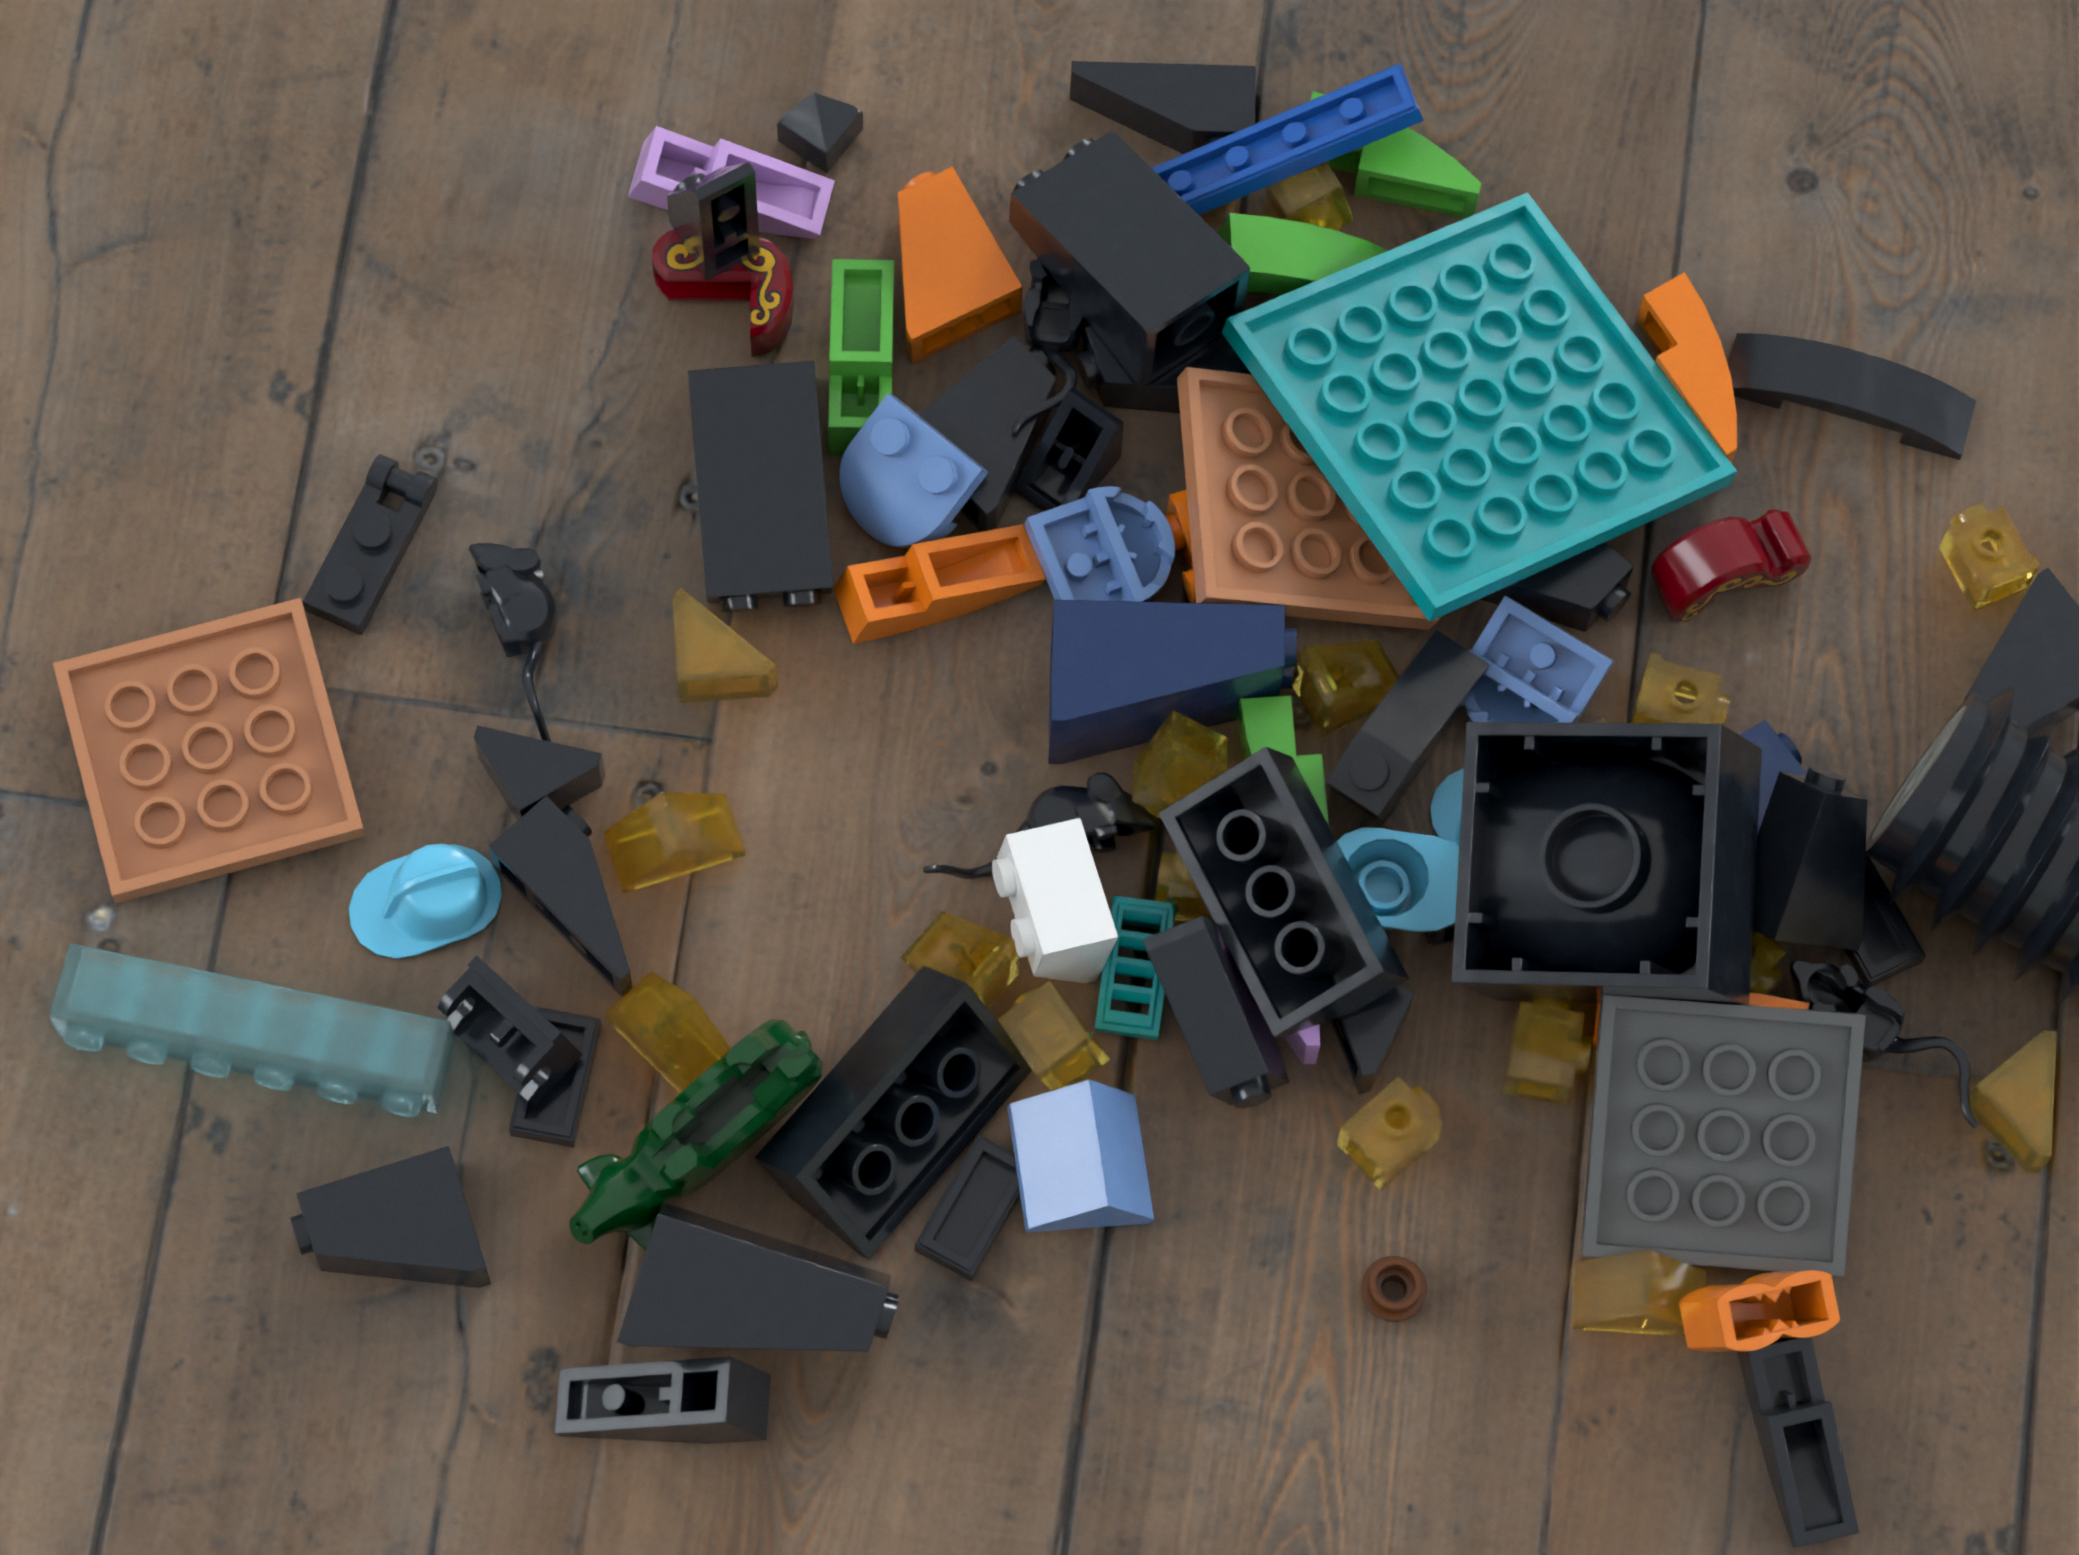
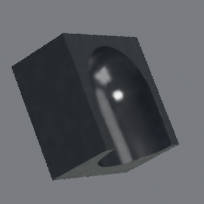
[1452,722,1762,1005]

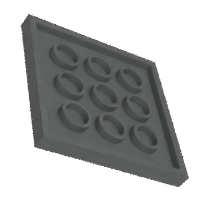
[1580,995,1866,1277]

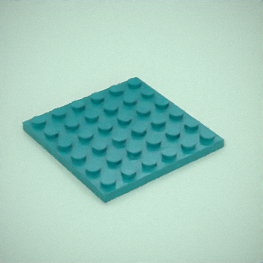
[1222,192,1737,622]

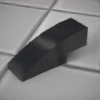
[1737,1337,1859,1548]

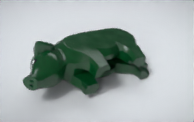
[569,1019,823,1250]

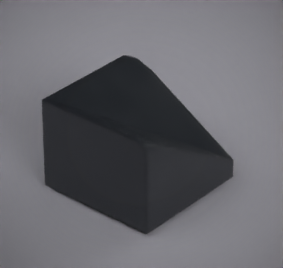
[777,93,863,173]

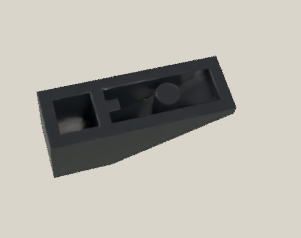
[1070,61,1256,154]
[667,162,760,281]
[1325,630,1490,824]
[489,796,633,999]
[554,1356,771,1444]

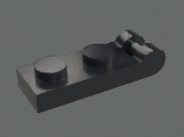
[303,454,438,635]

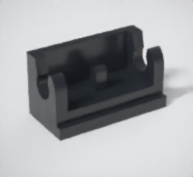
[438,955,583,1107]

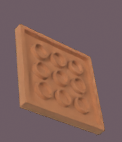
[1177,367,1439,630]
[53,597,365,904]

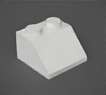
[992,818,1118,983]

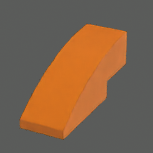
[1635,272,1737,463]
[833,524,1046,644]

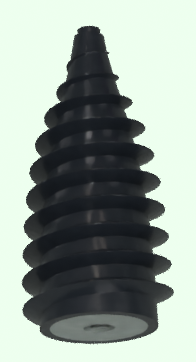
[1866,687,2079,1004]

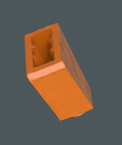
[898,166,1022,364]

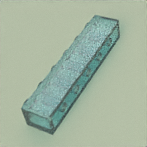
[49,943,456,1117]

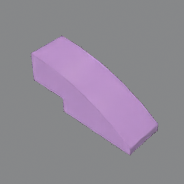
[628,126,835,239]

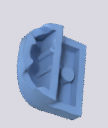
[839,394,989,548]
[1024,486,1175,602]
[1465,595,1615,723]

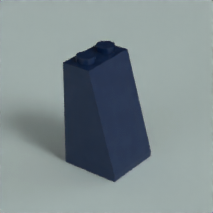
[1048,599,1297,764]

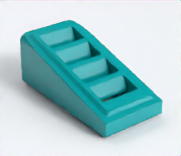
[1094,896,1176,1041]

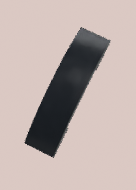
[1728,333,1976,460]

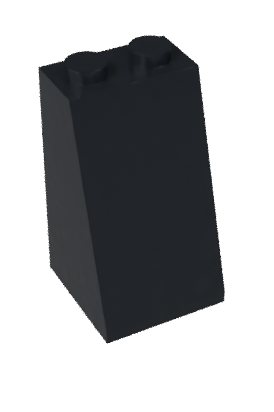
[1009,130,1250,388]
[688,361,833,613]
[617,1203,899,1352]

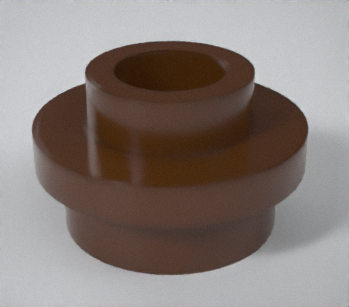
[1361,1256,1427,1322]

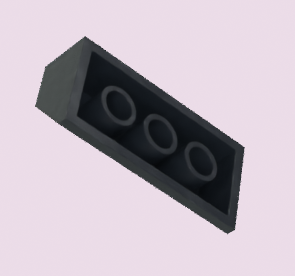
[1159,747,1409,1038]
[755,965,1036,1259]

